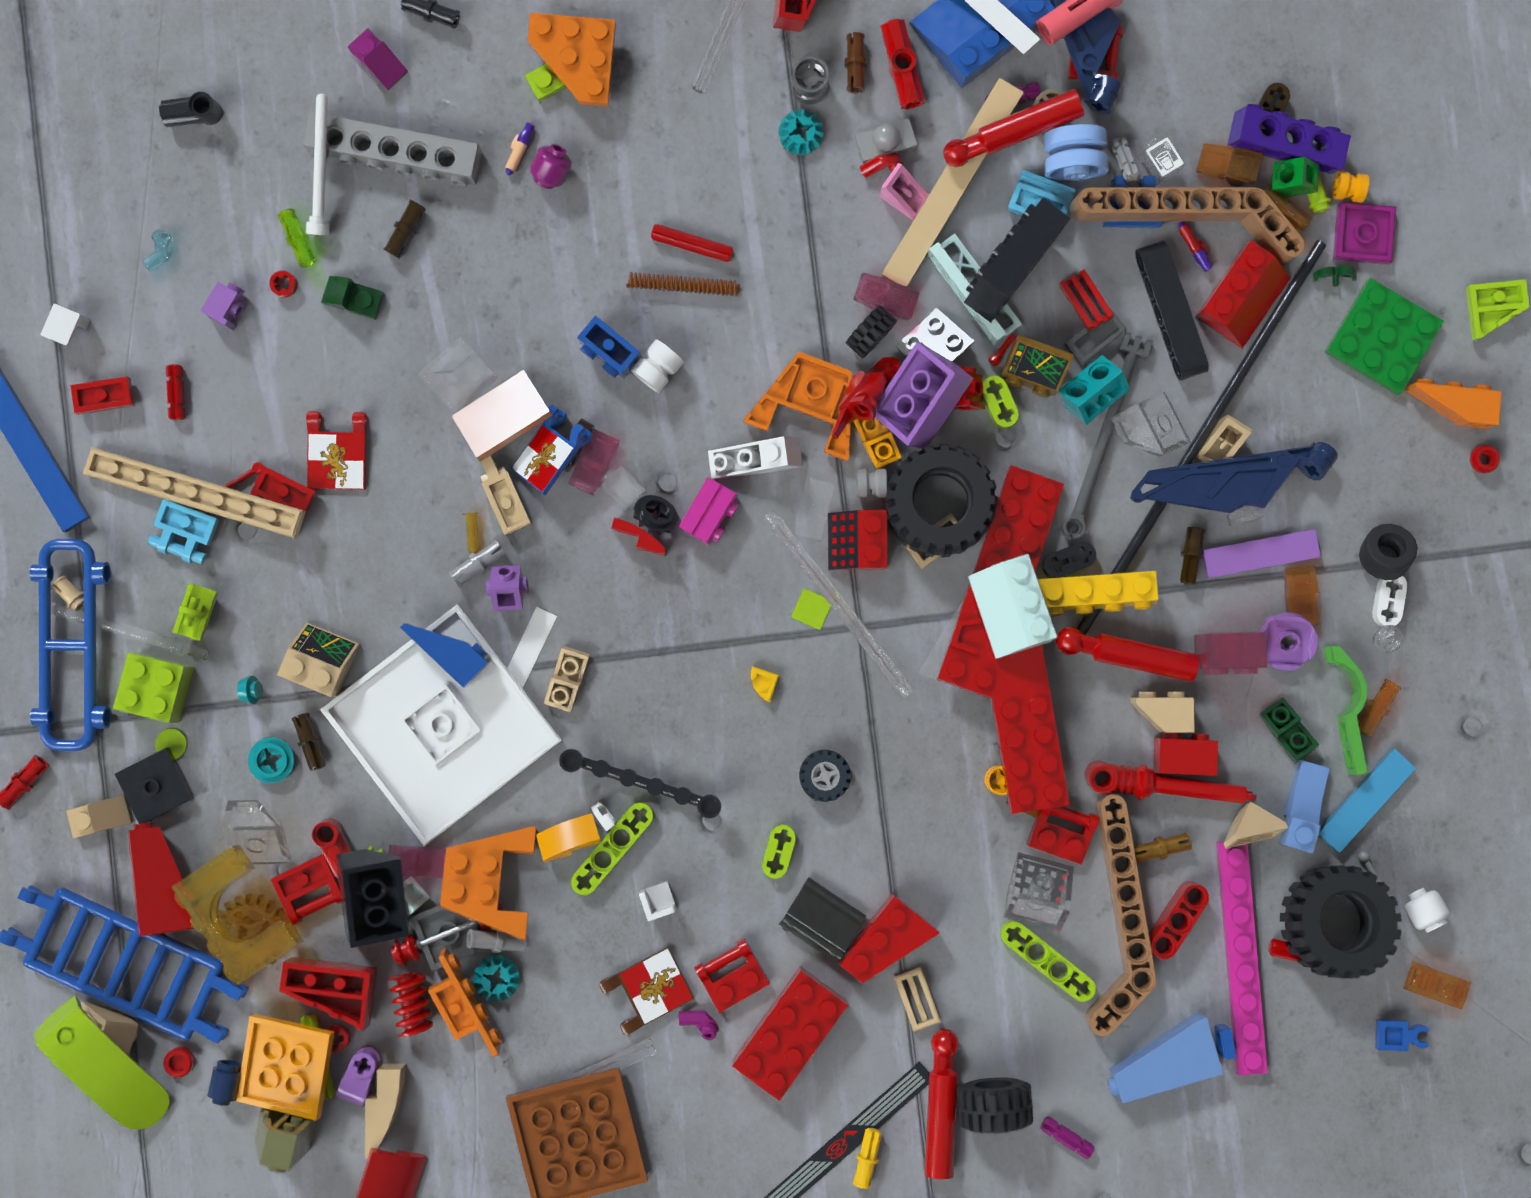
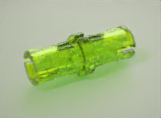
[277,208,316,268]

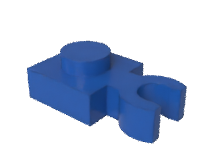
[1375,1019,1429,1051]

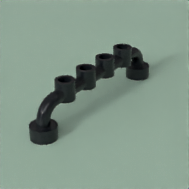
[559,749,721,818]

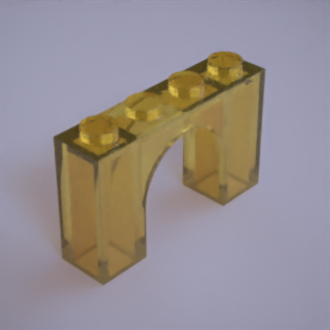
[172,845,304,985]

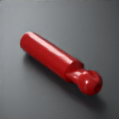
[943,89,1085,167]
[1056,627,1199,682]
[925,1029,959,1180]

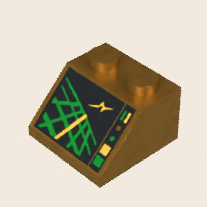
[1000,335,1074,398]

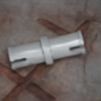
[448,540,506,587]
[466,929,528,953]

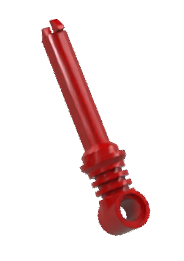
[1084,760,1257,804]

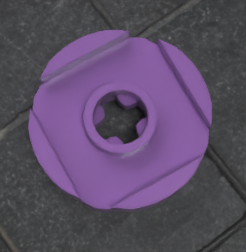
[1257,612,1318,671]

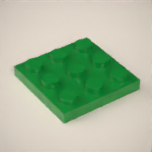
[1325,278,1444,395]

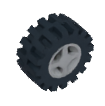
[799,750,851,802]

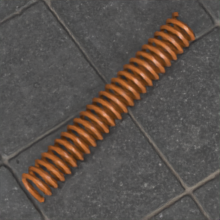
[626,272,740,297]

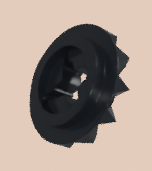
[633,495,678,535]

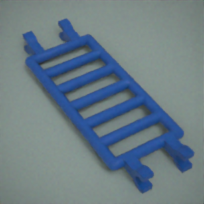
[0,885,249,1044]

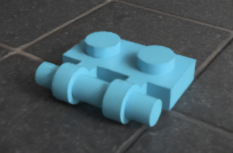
[148,499,220,564]

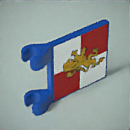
[511,405,593,496]

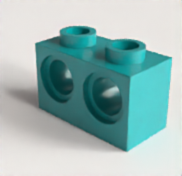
[1058,355,1130,425]

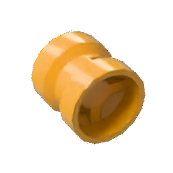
[1332,170,1370,203]
[984,765,1007,795]

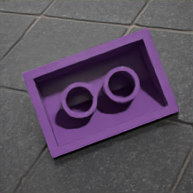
[875,342,973,449]

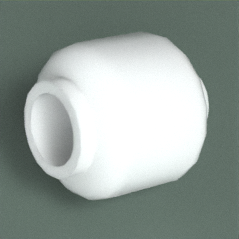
[1404,887,1450,933]

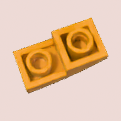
[853,418,902,469]
[536,813,600,863]

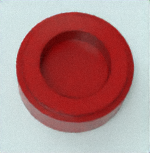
[163,1047,195,1078]

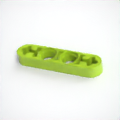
[571,802,654,895]
[1000,920,1096,1002]

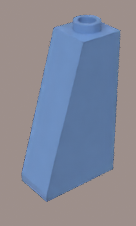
[1107,1012,1223,1103]

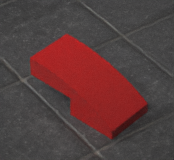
[611,517,667,556]

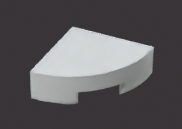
[591,801,617,831]

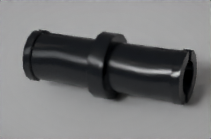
[401,0,460,29]

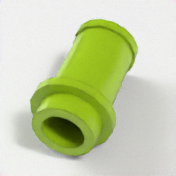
[1307,175,1331,214]

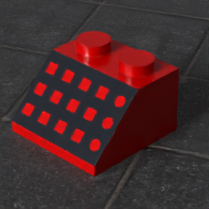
[828,510,887,570]

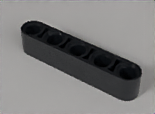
[1135,240,1209,381]

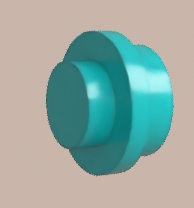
[237,676,263,705]

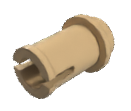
[51,575,84,612]

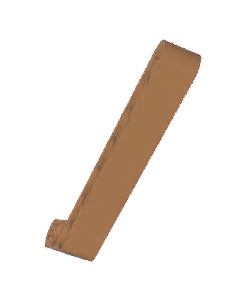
[1069,187,1305,265]
[1085,793,1156,1037]

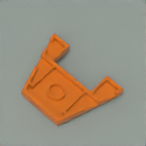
[743,352,852,462]
[440,826,537,941]

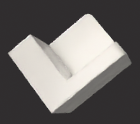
[40,304,90,346]
[639,881,677,921]

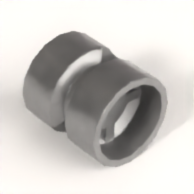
[792,56,829,105]

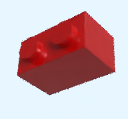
[1153,732,1218,776]

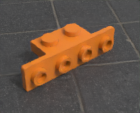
[428,947,502,1057]

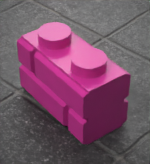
[679,477,740,545]

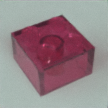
[1194,632,1267,675]

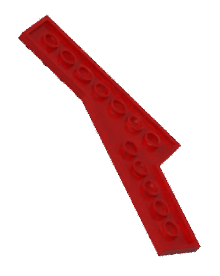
[936,465,1070,814]

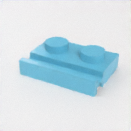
[1007,170,1076,216]

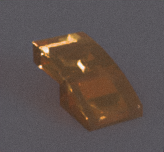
[1196,144,1263,184]
[1284,566,1320,626]
[1403,961,1471,1010]

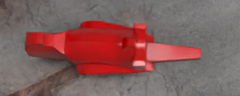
[832,357,902,439]

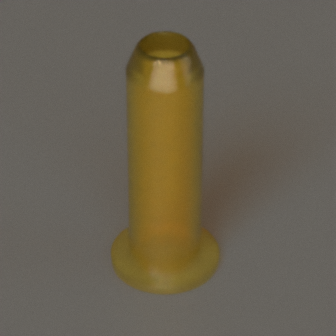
[462,513,480,553]

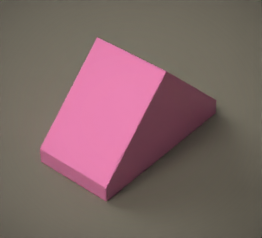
[879,163,929,220]

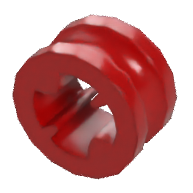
[269,270,298,297]
[327,1024,351,1053]

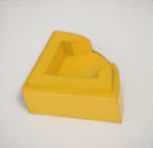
[751,666,779,702]

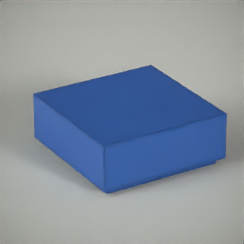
[1214,1024,1236,1060]

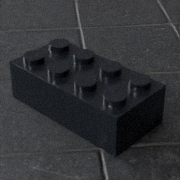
[964,198,1070,323]

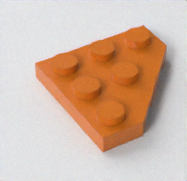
[527,13,616,107]

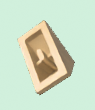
[1196,415,1252,462]
[1224,801,1288,849]

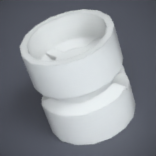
[631,339,684,394]

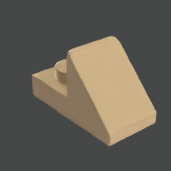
[66,795,133,839]

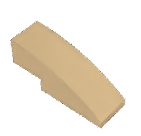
[365,1064,406,1159]

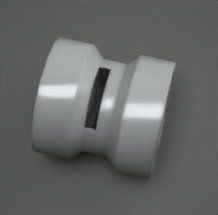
[857,469,887,498]

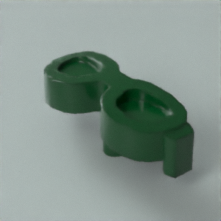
[1313,266,1357,287]

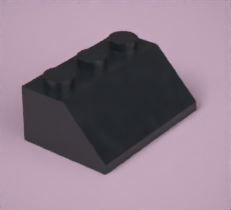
[336,849,409,948]

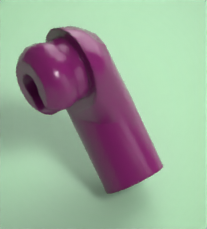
[679,1010,718,1040]

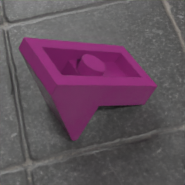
[347,28,408,91]

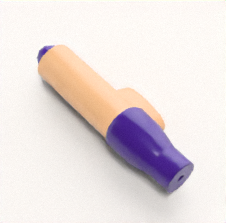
[505,122,535,175]

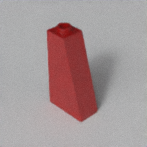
[128,823,201,937]

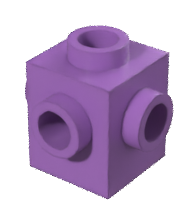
[486,565,528,611]

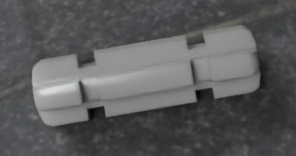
[1111,137,1140,182]

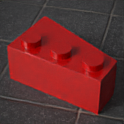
[839,893,940,983]

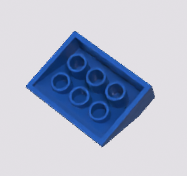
[909,0,1055,88]

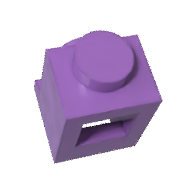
[200,282,245,330]

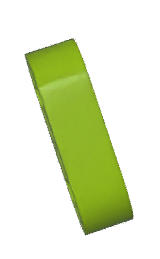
[981,376,1019,429]
[762,824,796,879]

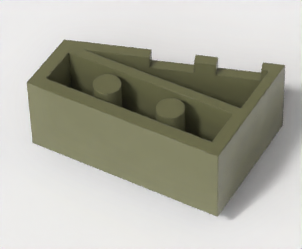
[255,1107,317,1173]

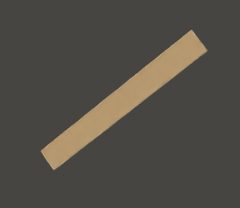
[881,78,1024,290]
[83,447,306,539]

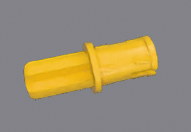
[852,1128,882,1189]

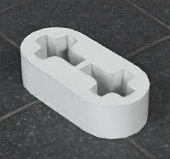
[1372,576,1407,627]

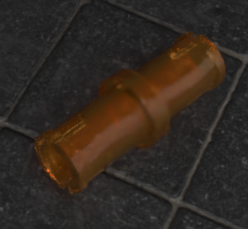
[1358,679,1402,737]

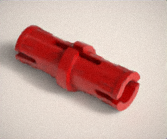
[0,755,49,810]

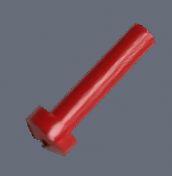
[988,333,1017,367]

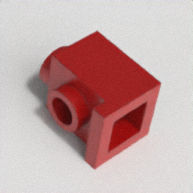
[953,367,986,411]

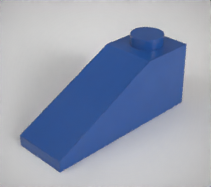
[400,623,490,688]

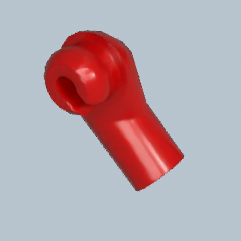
[860,152,903,178]

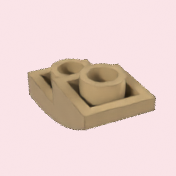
[543,646,590,712]

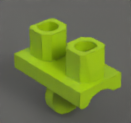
[172,583,218,641]

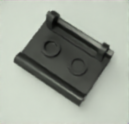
[779,877,866,963]

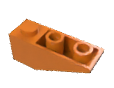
[1406,379,1502,429]

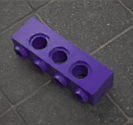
[1227,104,1351,174]

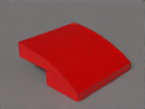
[356,1148,426,1198]

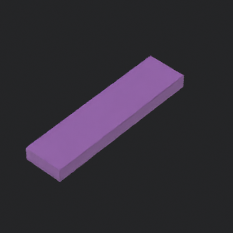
[1202,529,1321,578]

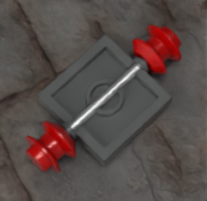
[391,903,503,971]

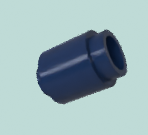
[207,1060,241,1106]

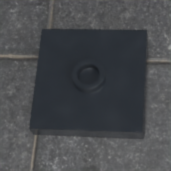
[114,747,194,824]

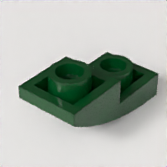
[1260,697,1319,764]

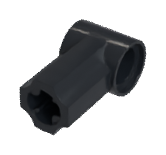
[159,92,223,127]

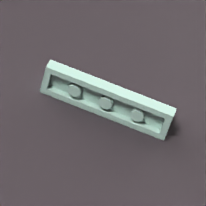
[927,234,1022,345]

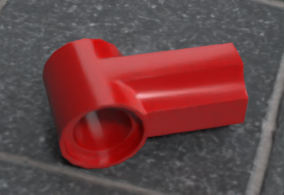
[312,818,352,877]

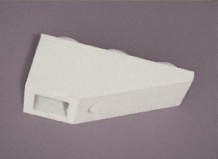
[708,436,802,479]

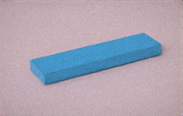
[1318,749,1416,853]

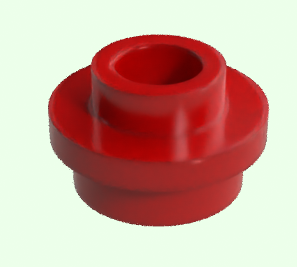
[1470,445,1500,474]

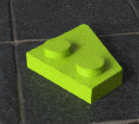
[1466,279,1530,341]

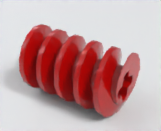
[388,972,433,1037]

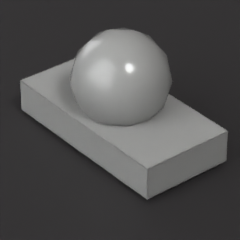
[854,118,917,164]

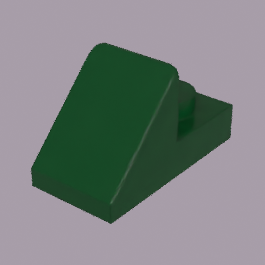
[321,276,384,320]

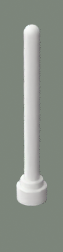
[306,94,330,235]

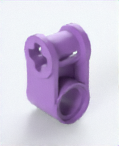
[336,1046,381,1107]

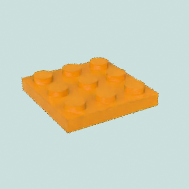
[236,1013,335,1121]

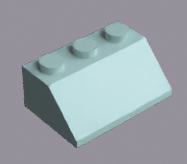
[968,554,1057,659]

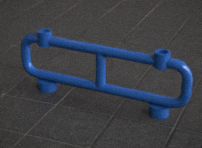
[30,539,112,751]

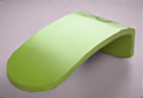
[33,996,170,1130]

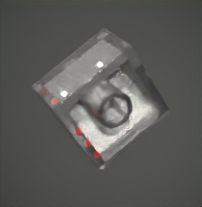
[1004,852,1074,932]

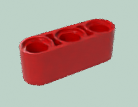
[1149,881,1209,959]

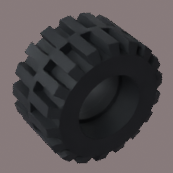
[957,1077,1034,1133]

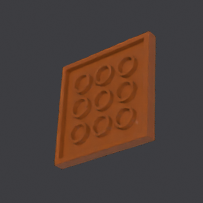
[506,1066,648,1198]

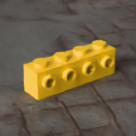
[1038,571,1158,616]

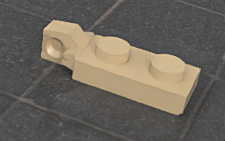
[480,455,532,536]

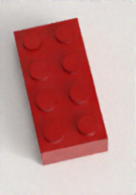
[732,966,848,1101]

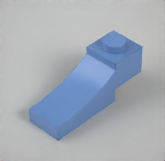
[1279,760,1330,853]

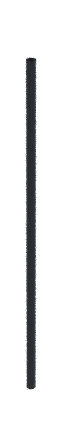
[1076,240,1326,635]

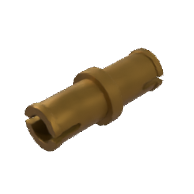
[1134,832,1192,864]

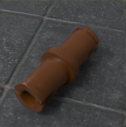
[844,32,867,94]

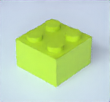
[113,652,194,723]

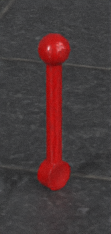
[223,462,264,488]

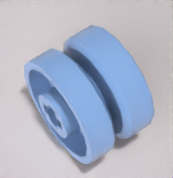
[1043,124,1109,182]

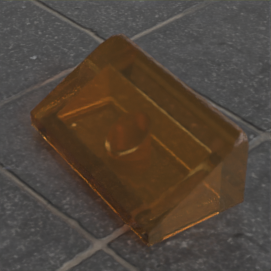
[1263,184,1312,233]

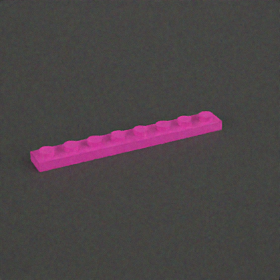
[1216,842,1268,1076]

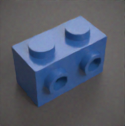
[577,315,642,379]

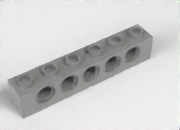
[303,112,482,186]

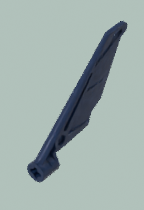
[1050,0,1122,115]
[1130,442,1338,513]

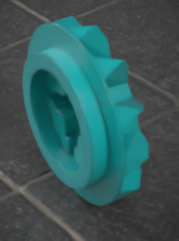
[779,109,824,155]
[248,737,295,783]
[473,955,520,1002]

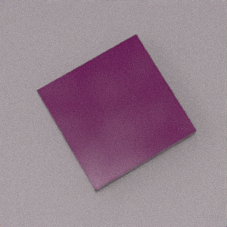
[1333,202,1396,265]

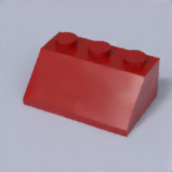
[1195,240,1290,349]

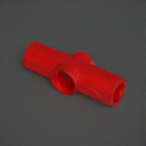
[880,19,925,110]

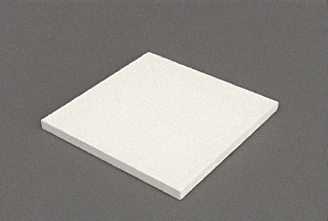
[320,604,562,846]

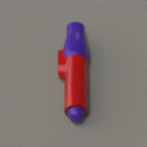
[1178,221,1212,272]

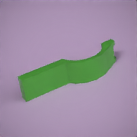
[1323,645,1368,775]

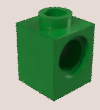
[1271,157,1320,198]

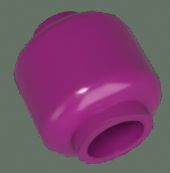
[530,144,572,189]

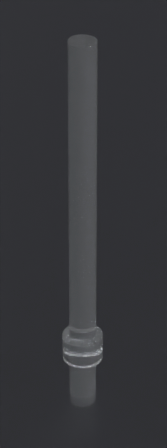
[51,602,209,660]

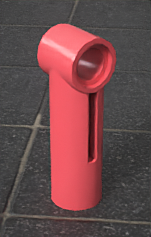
[1036,0,1123,45]

